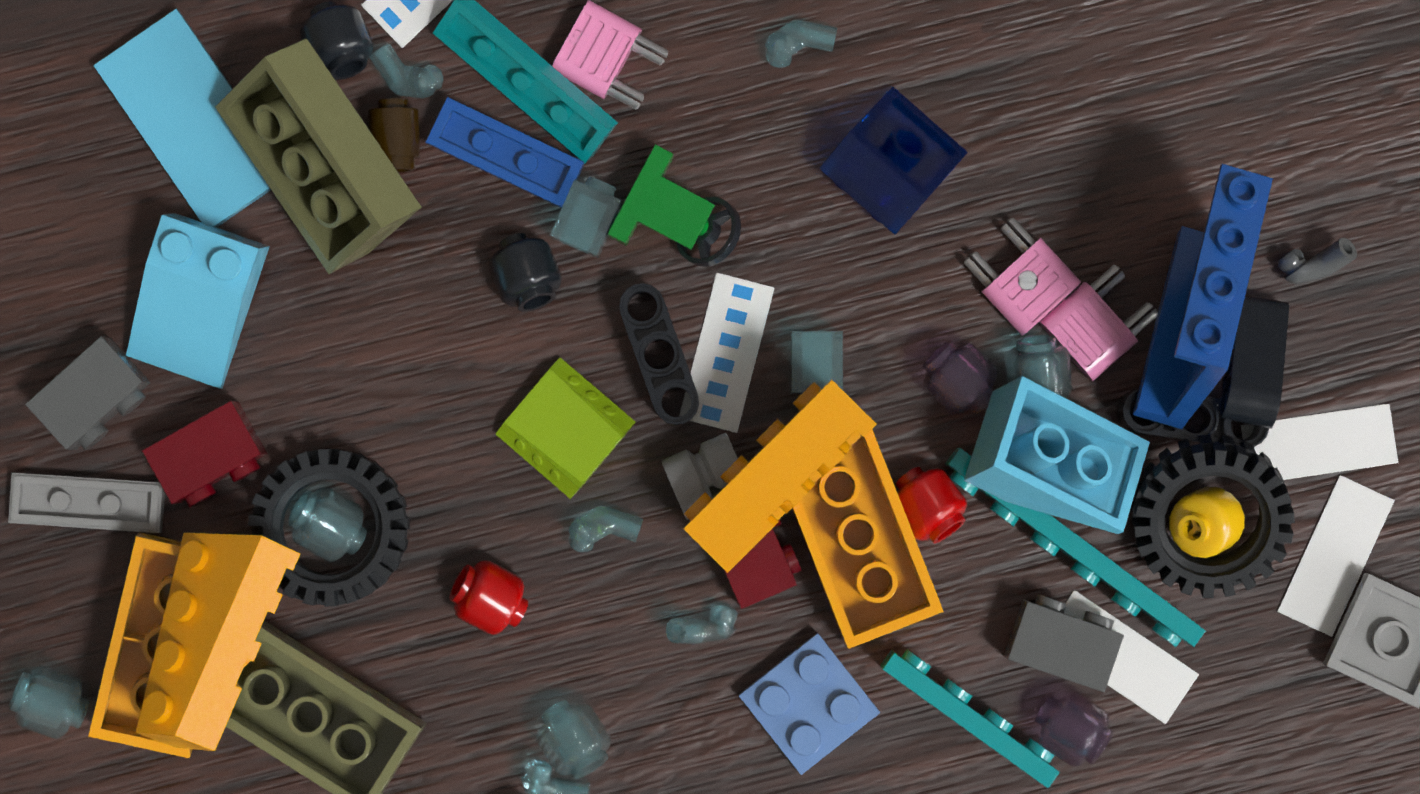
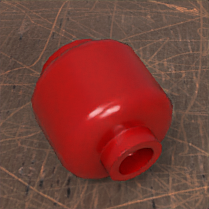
[896,466,967,544]
[449,560,528,635]

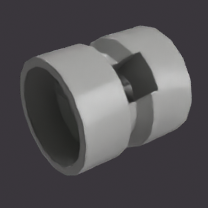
[661,433,738,520]

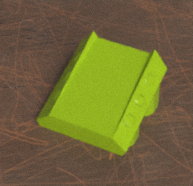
[495,358,636,499]

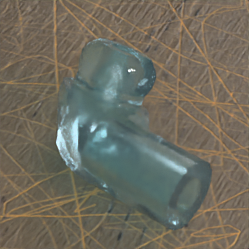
[765,20,837,68]
[370,44,443,99]
[568,506,643,553]
[666,604,738,644]

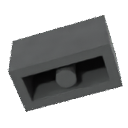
[25,336,151,451]
[1003,594,1124,693]

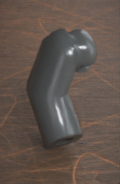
[1278,238,1357,285]

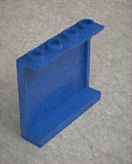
[1133,164,1273,429]

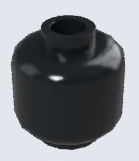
[300,1,373,80]
[489,233,562,312]

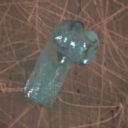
[521,760,590,794]

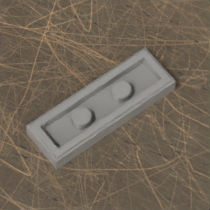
[8,472,165,533]

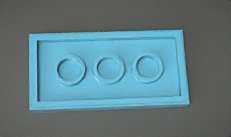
[93,8,271,228]

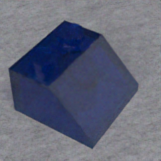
[819,87,968,235]

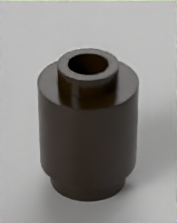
[368,98,420,172]

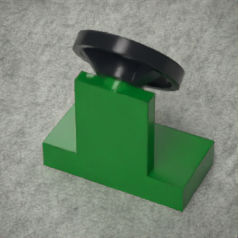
[608,144,741,267]

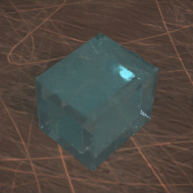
[550,176,622,259]
[790,331,843,394]

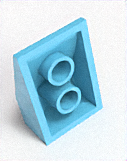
[126,213,270,389]
[964,376,1150,534]

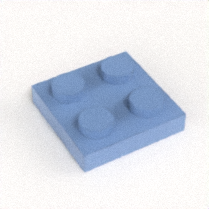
[738,632,880,775]

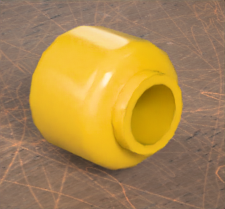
[1169,486,1245,558]

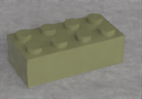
[215,39,422,274]
[226,620,427,794]

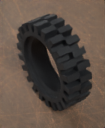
[1131,435,1295,598]
[248,449,410,607]

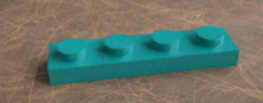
[433,0,618,163]
[880,649,1060,788]

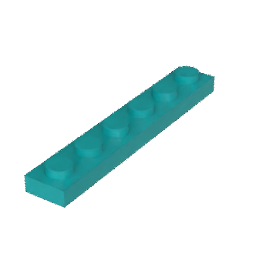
[945,448,1206,647]

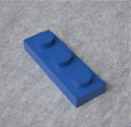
[426,97,584,209]

